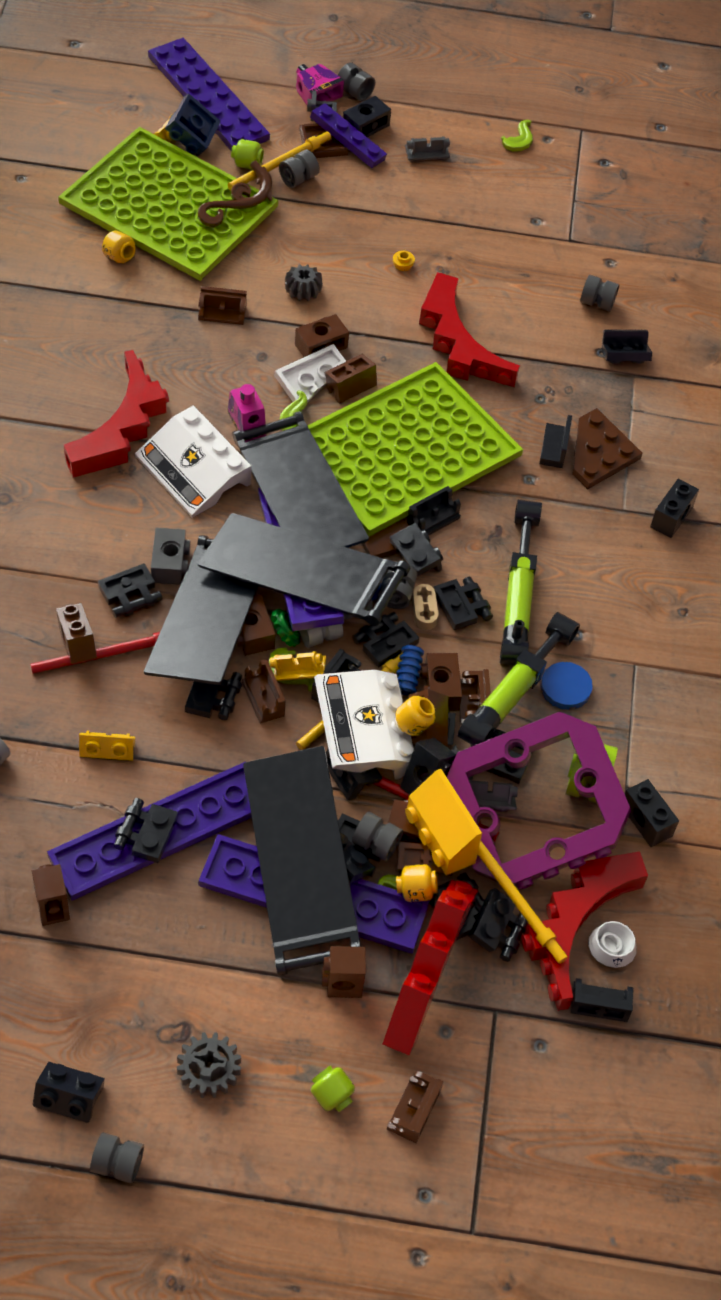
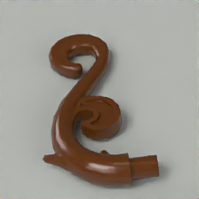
[198,161,273,227]

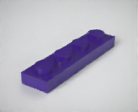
[310,103,387,168]

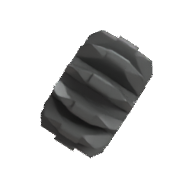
[285,264,323,302]

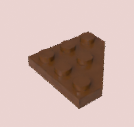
[572,408,643,490]

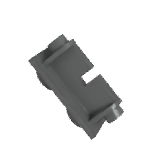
[405,136,450,160]
[469,780,518,811]

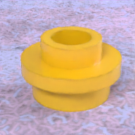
[393,251,415,271]

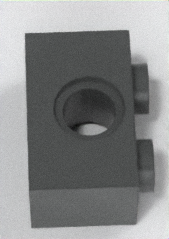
[151,528,191,585]

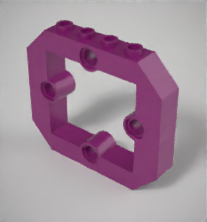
[447,712,631,890]

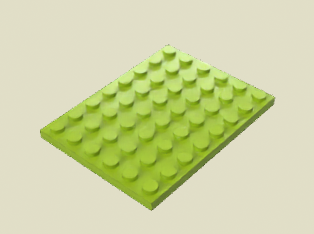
[58,127,278,281]
[307,362,523,537]

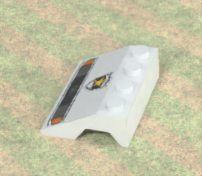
[135,405,251,518]
[314,670,414,780]

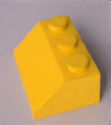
[405,769,482,875]

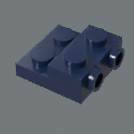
[165,93,221,157]

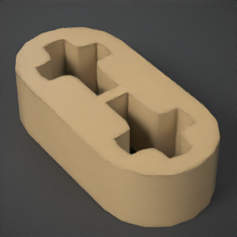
[412,584,438,630]

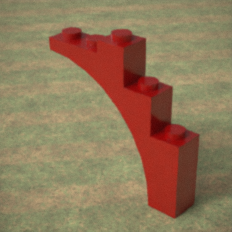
[419,272,520,387]
[64,350,169,478]
[522,851,648,1011]
[382,880,478,1056]

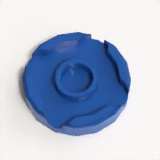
[540,662,593,710]

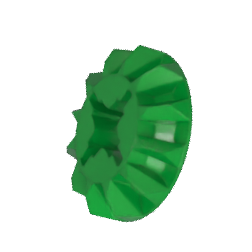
[271,609,300,647]

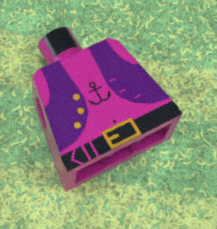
[296,64,344,105]
[228,384,266,442]

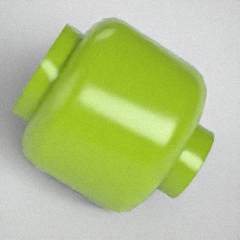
[231,139,264,170]
[311,1066,355,1112]

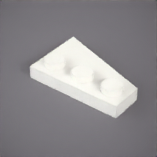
[274,344,346,403]

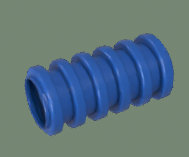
[396,645,424,696]

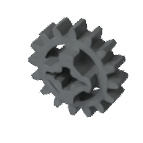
[177,1032,241,1098]

